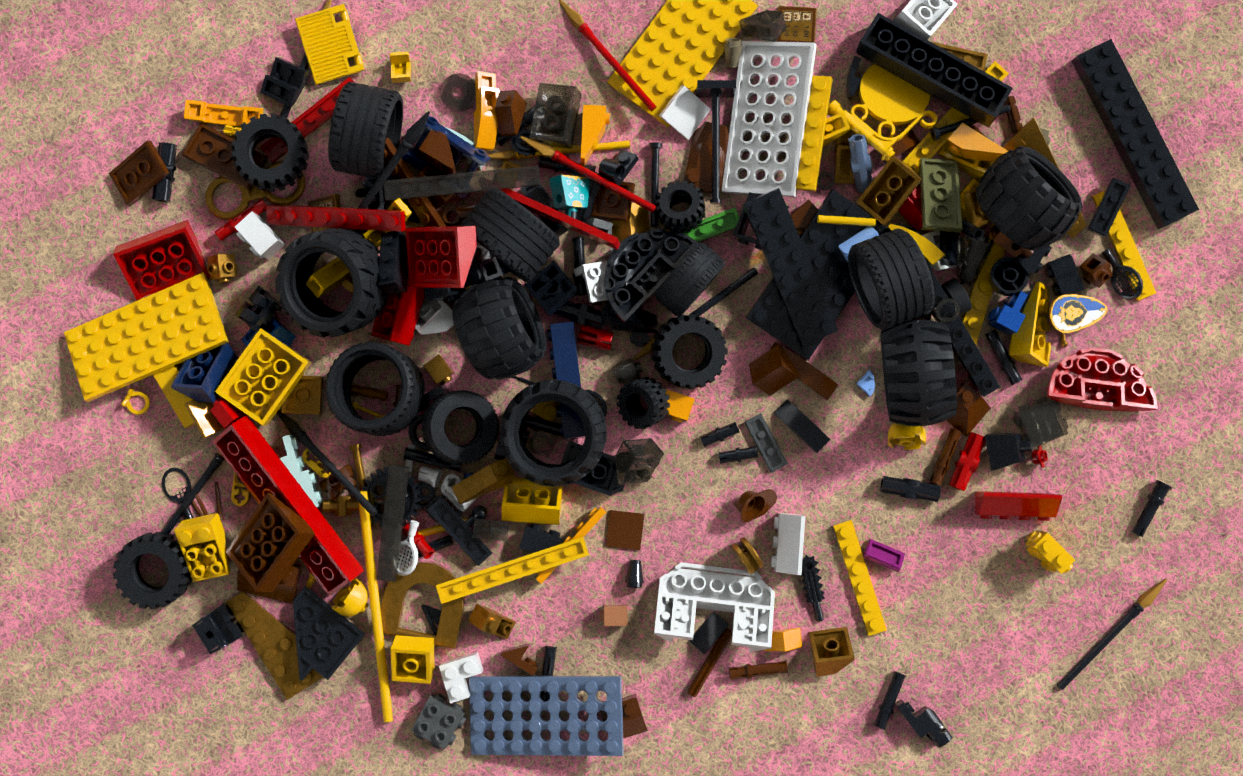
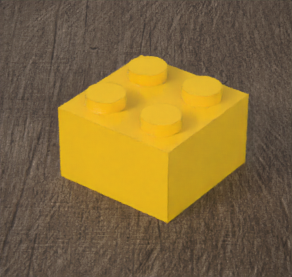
[391,635,435,684]

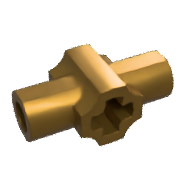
[323,496,359,516]

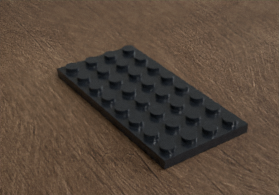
[745,189,891,360]

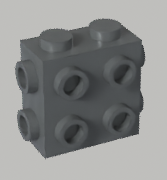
[411,693,466,749]

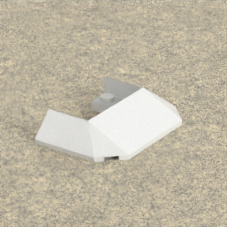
[654,562,775,652]

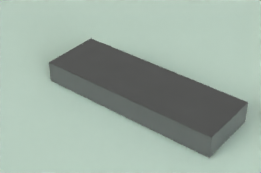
[744,413,788,473]

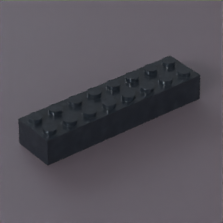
[855,13,1013,128]

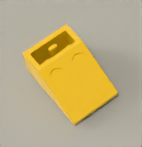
[174,513,230,582]

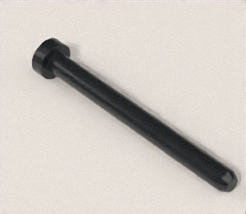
[930,105,1011,141]
[649,142,662,227]

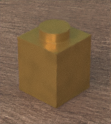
[423,354,454,385]

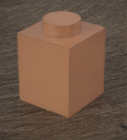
[600,604,627,626]

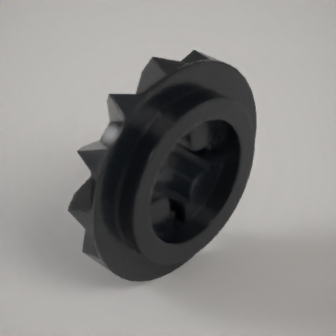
[511,129,542,157]

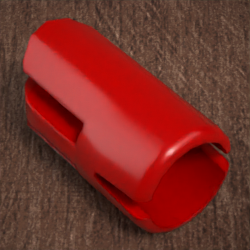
[576,324,614,351]

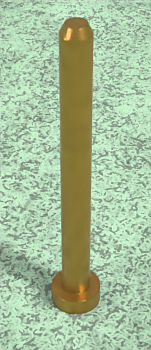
[348,443,375,527]

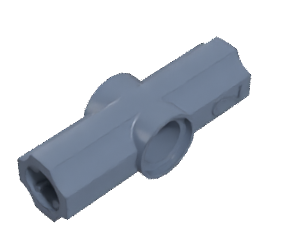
[848,134,872,193]

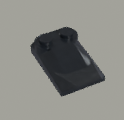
[561,441,630,496]

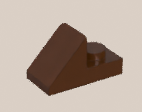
[500,643,538,676]

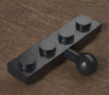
[427,496,492,566]

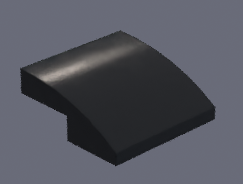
[260,57,310,107]

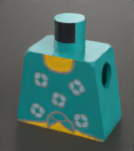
[549,175,590,220]

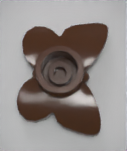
[319,464,357,501]

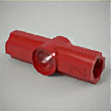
[948,432,986,491]

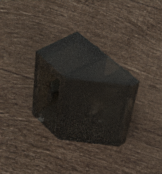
[615,438,664,485]

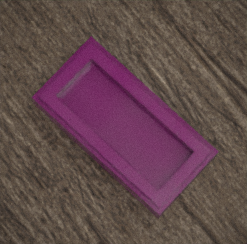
[863,539,905,572]

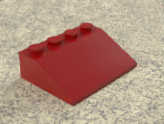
[113,220,210,301]
[406,226,477,288]

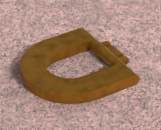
[381,562,464,649]

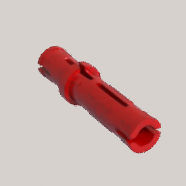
[214,198,266,241]

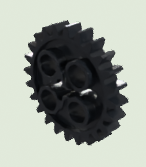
[361,466,423,529]

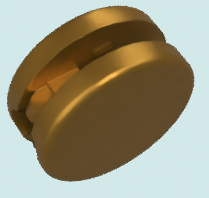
[731,537,764,575]

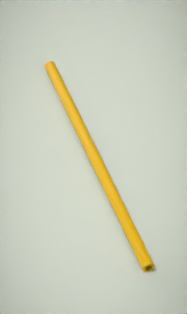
[358,491,393,722]

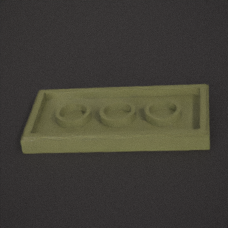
[919,158,962,233]

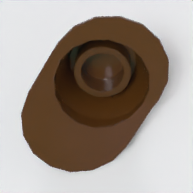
[734,489,777,522]

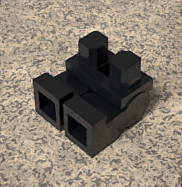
[235,286,283,332]
[192,603,246,655]

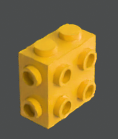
[1025,530,1075,574]

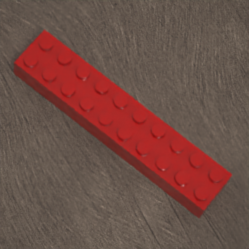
[212,415,364,596]

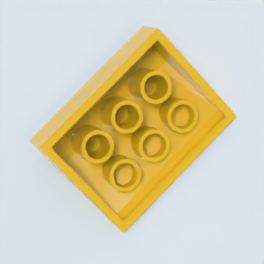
[215,328,312,426]

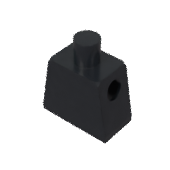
[985,433,1034,471]

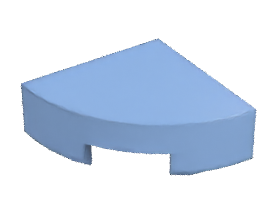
[856,370,875,397]

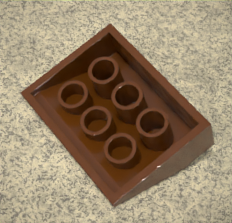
[226,493,315,592]

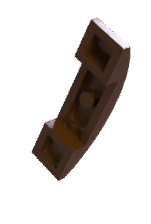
[770,342,838,400]

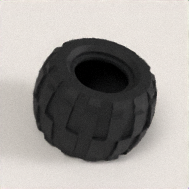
[976,146,1082,251]
[452,276,547,380]

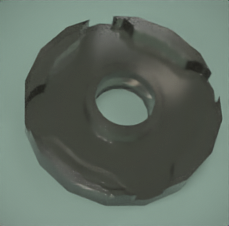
[440,73,476,112]

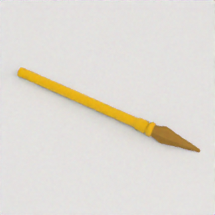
[487,141,630,160]

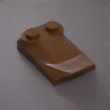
[684,122,729,193]

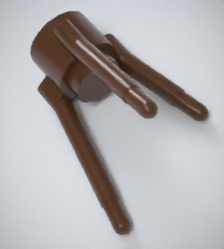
[191,482,224,521]

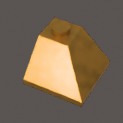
[809,627,855,677]

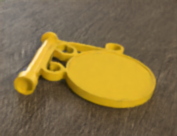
[827,64,937,162]

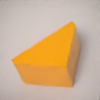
[764,627,802,652]

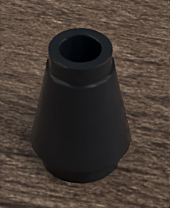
[625,560,644,588]

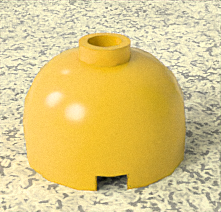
[888,423,926,450]
[331,578,368,617]

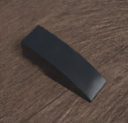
[520,178,570,237]
[774,399,831,453]

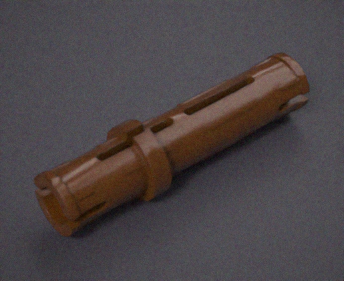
[929,428,962,486]
[729,661,788,680]

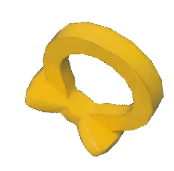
[121,388,150,414]

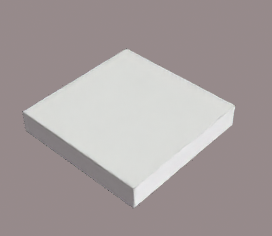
[659,85,711,140]

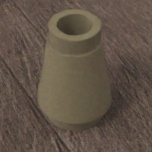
[724,38,742,68]

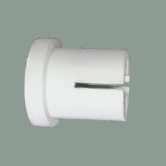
[418,466,442,488]

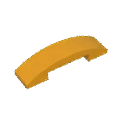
[184,100,264,127]

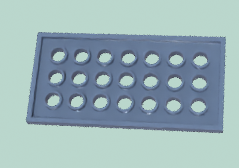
[469,676,624,756]

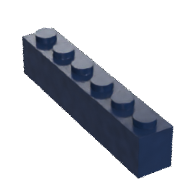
[547,322,585,440]

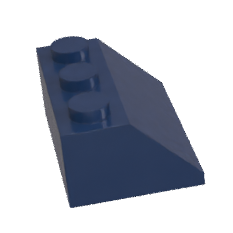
[171,343,238,403]

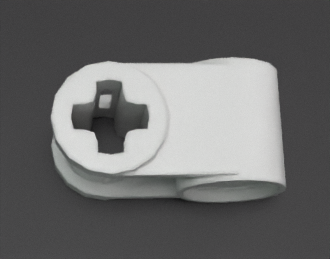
[441,474,477,511]

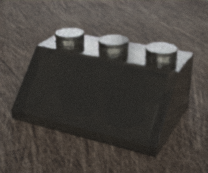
[529,83,582,149]

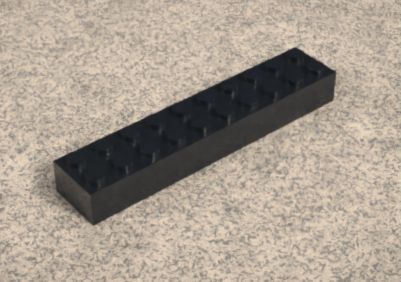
[1071,39,1199,229]

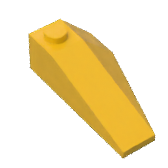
[1009,282,1051,367]

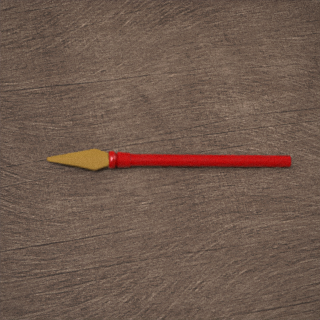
[559,0,657,112]
[520,136,657,213]

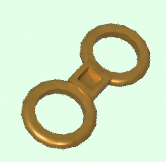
[205,161,306,220]

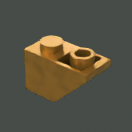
[468,604,516,639]

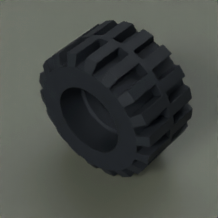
[656,180,706,233]
[617,377,670,429]

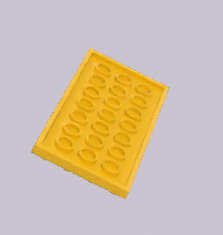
[607,0,758,128]
[64,273,229,402]

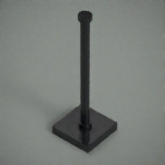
[696,80,736,205]

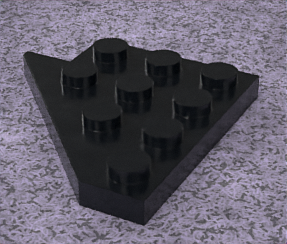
[293,586,365,681]

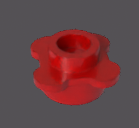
[1032,445,1048,468]

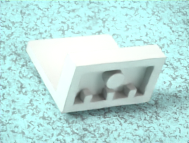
[574,261,608,303]

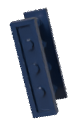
[402,116,491,200]

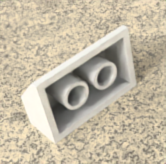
[771,513,805,575]

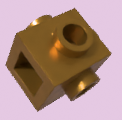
[208,254,237,283]

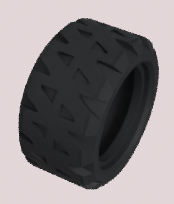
[275,228,388,338]

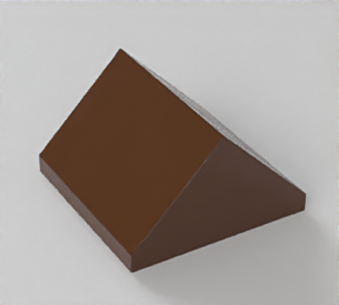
[749,344,800,396]

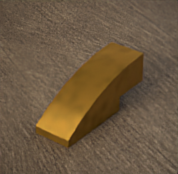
[834,130,856,184]

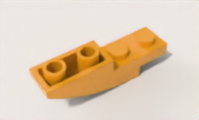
[473,71,499,151]

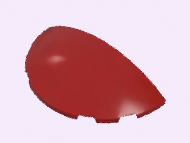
[1047,348,1158,411]

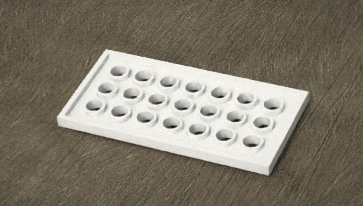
[721,41,817,197]

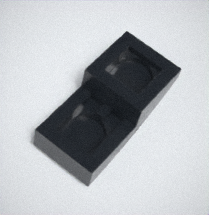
[846,56,861,100]

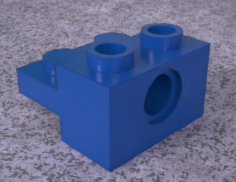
[987,291,1028,335]

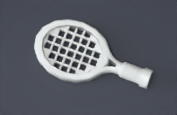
[392,520,419,576]

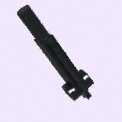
[801,555,825,622]

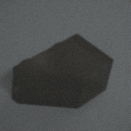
[739,10,787,42]

